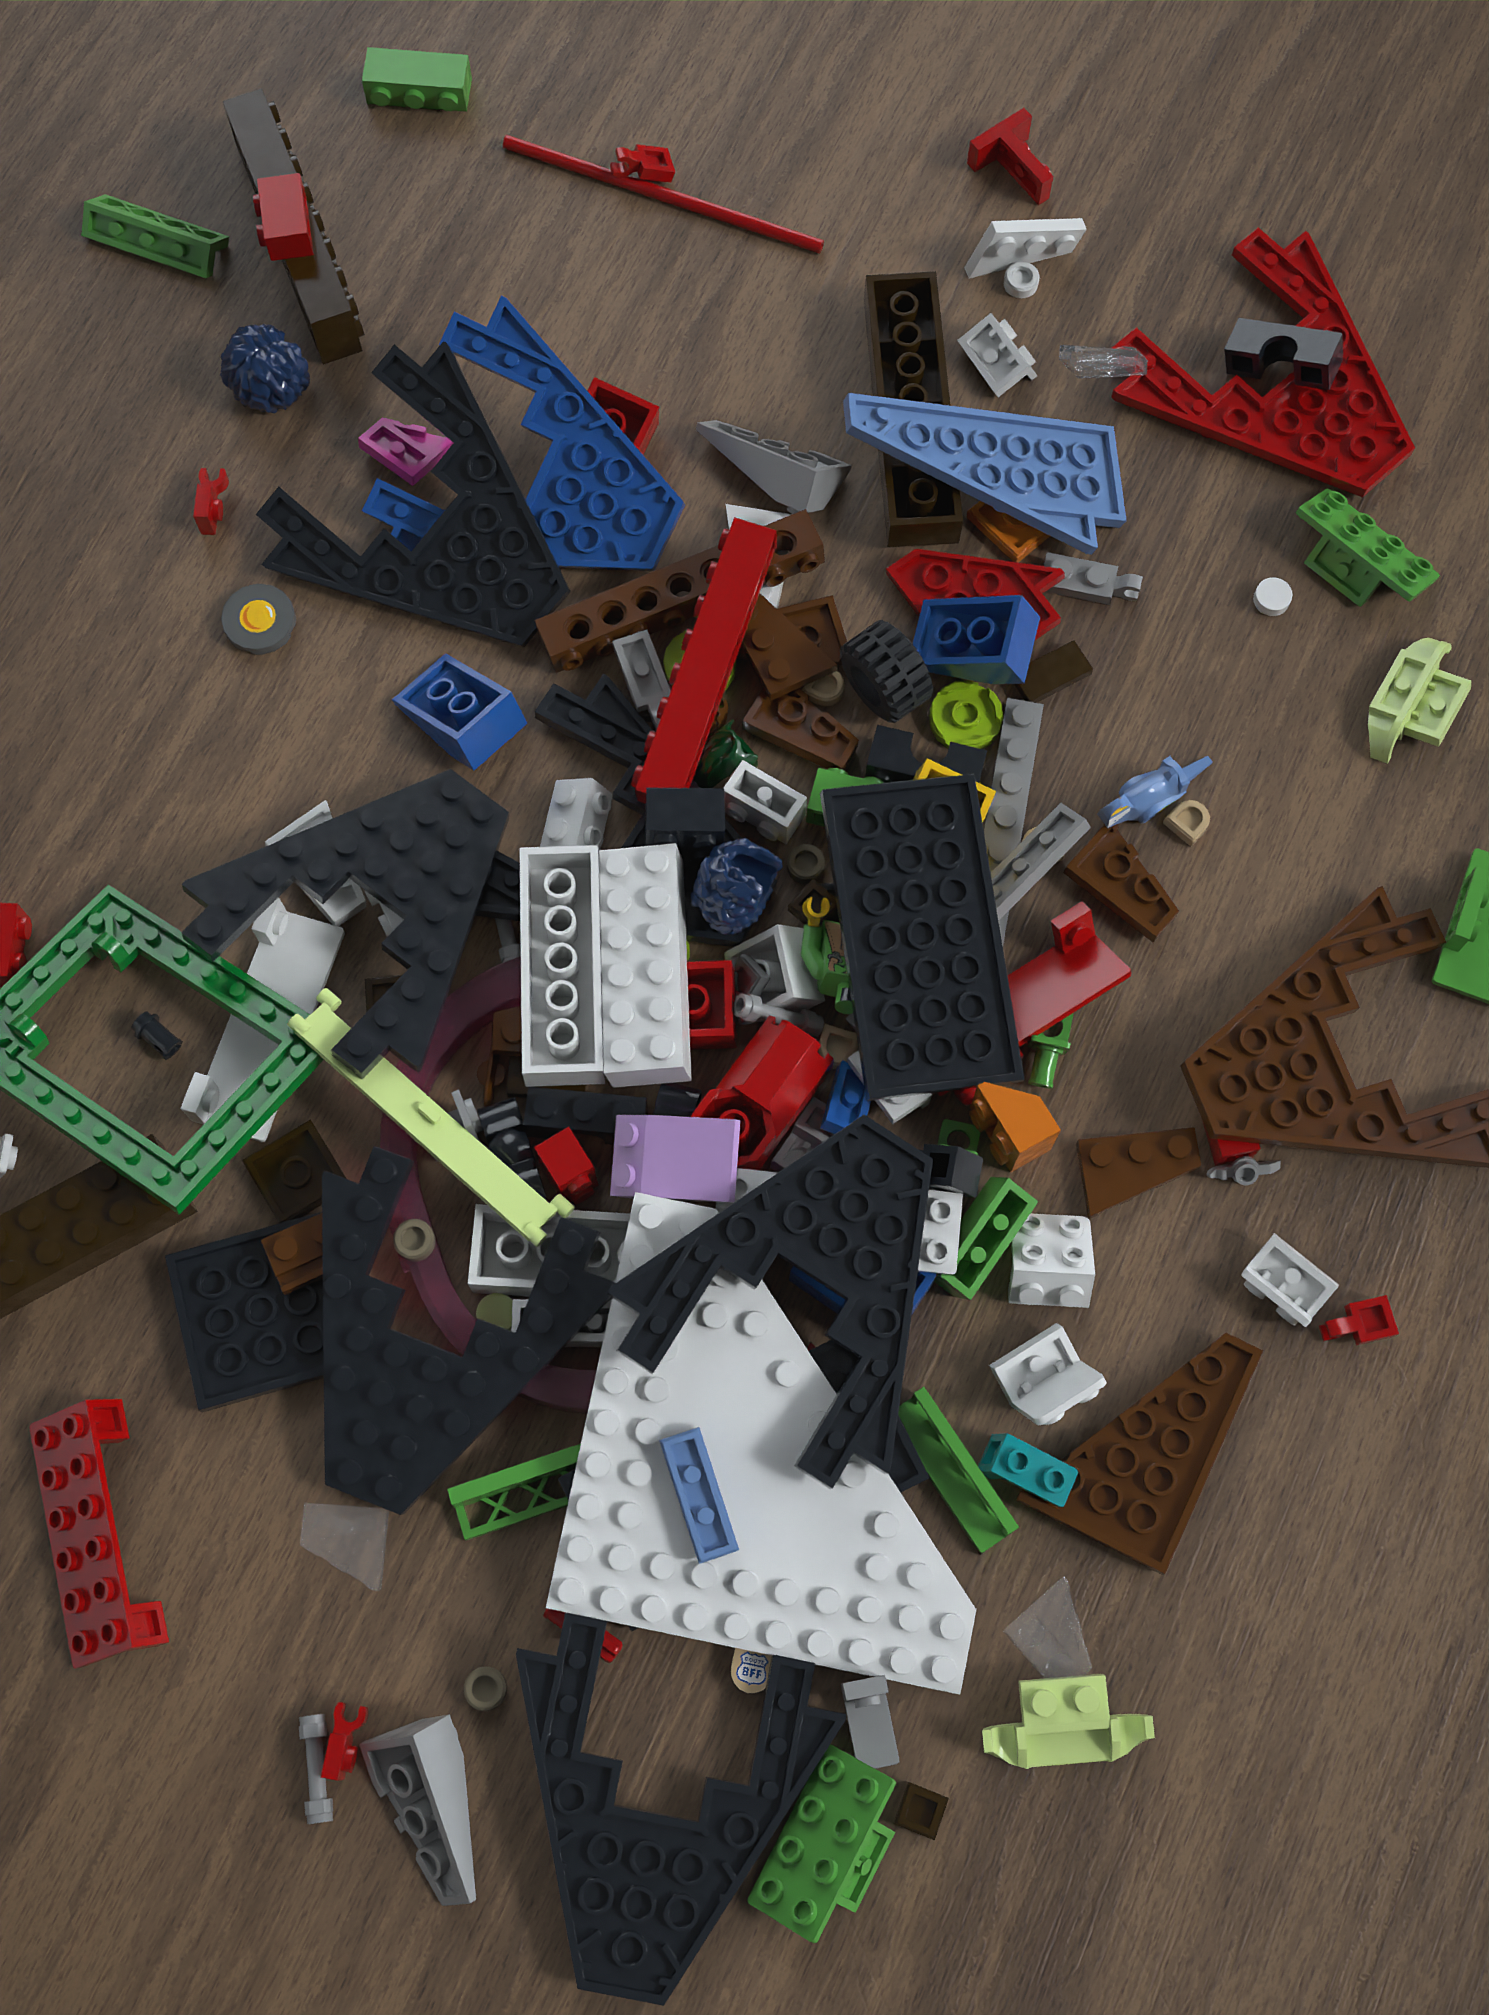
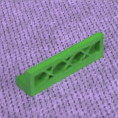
[81,194,229,278]
[898,1387,1019,1555]
[447,1444,581,1541]

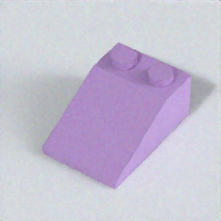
[610,1115,740,1202]

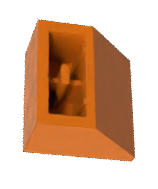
[969,1082,1061,1172]

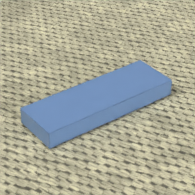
[659,1427,739,1564]

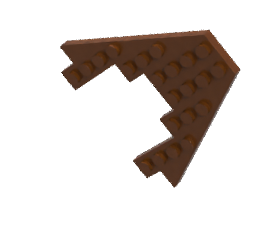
[1180,886,1489,1168]

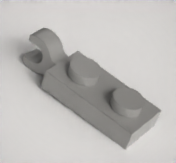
[1044,552,1143,605]
[612,630,671,732]

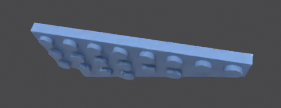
[843,393,1126,555]

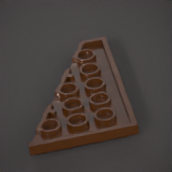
[1015,1333,1263,1575]

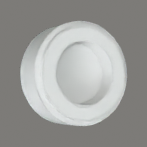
[1004,262,1039,298]
[1253,578,1293,616]

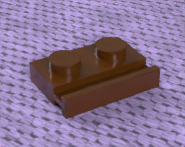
[261,1213,323,1295]

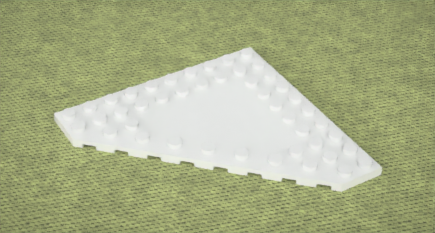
[546,1192,976,1695]

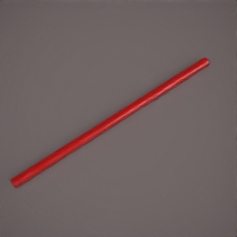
[503,135,824,254]

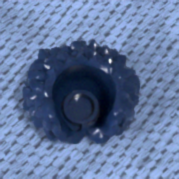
[220,324,310,413]
[690,838,783,935]

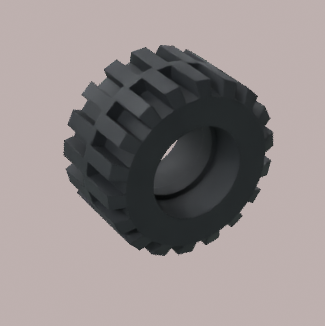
[840,620,933,723]

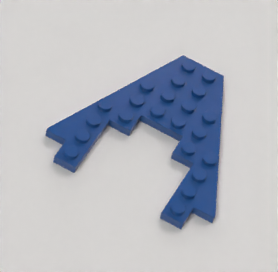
[362,296,685,571]

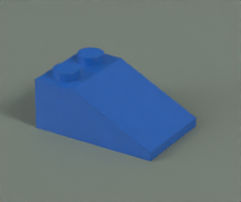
[913,595,1040,684]
[392,653,527,771]

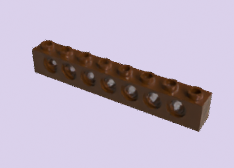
[534,509,825,673]

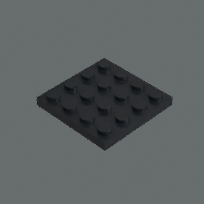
[165,1212,324,1413]

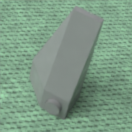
[696,420,851,514]
[359,1714,476,1906]

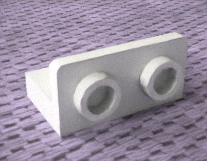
[957,313,1037,397]

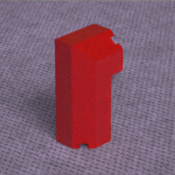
[691,1016,834,1170]

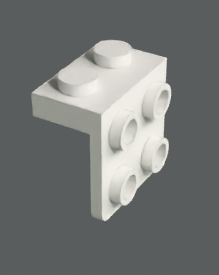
[1008,1213,1095,1308]
[989,1323,1107,1426]

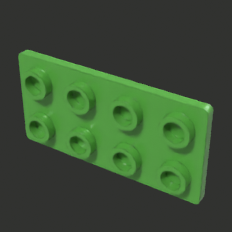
[1296,488,1440,607]
[1432,848,1489,1004]
[747,1744,896,1943]

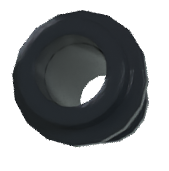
[131,1011,183,1060]

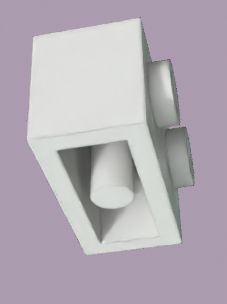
[723,760,807,844]

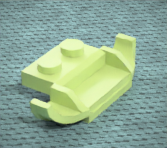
[1368,638,1471,764]
[982,1674,1155,1769]

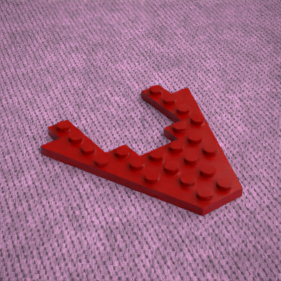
[1110,227,1415,498]

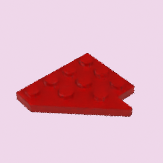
[886,549,1065,681]

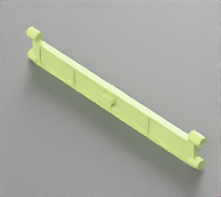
[287,988,575,1247]

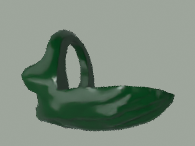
[693,719,758,788]

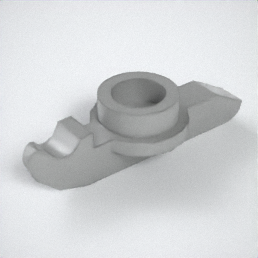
[1207,1156,1281,1185]

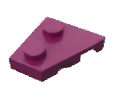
[358,417,453,486]

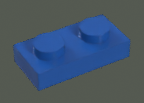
[820,1060,871,1134]

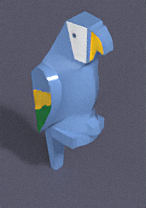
[1097,756,1212,828]

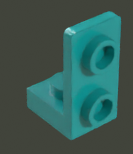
[978,1433,1078,1507]

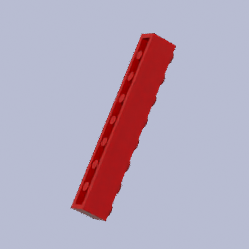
[631,517,777,803]

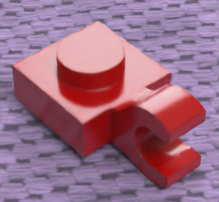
[610,144,675,183]
[193,468,229,535]
[1319,1295,1399,1346]
[320,1702,369,1781]

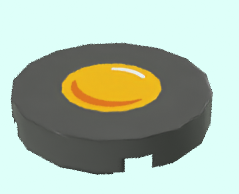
[221,584,297,655]

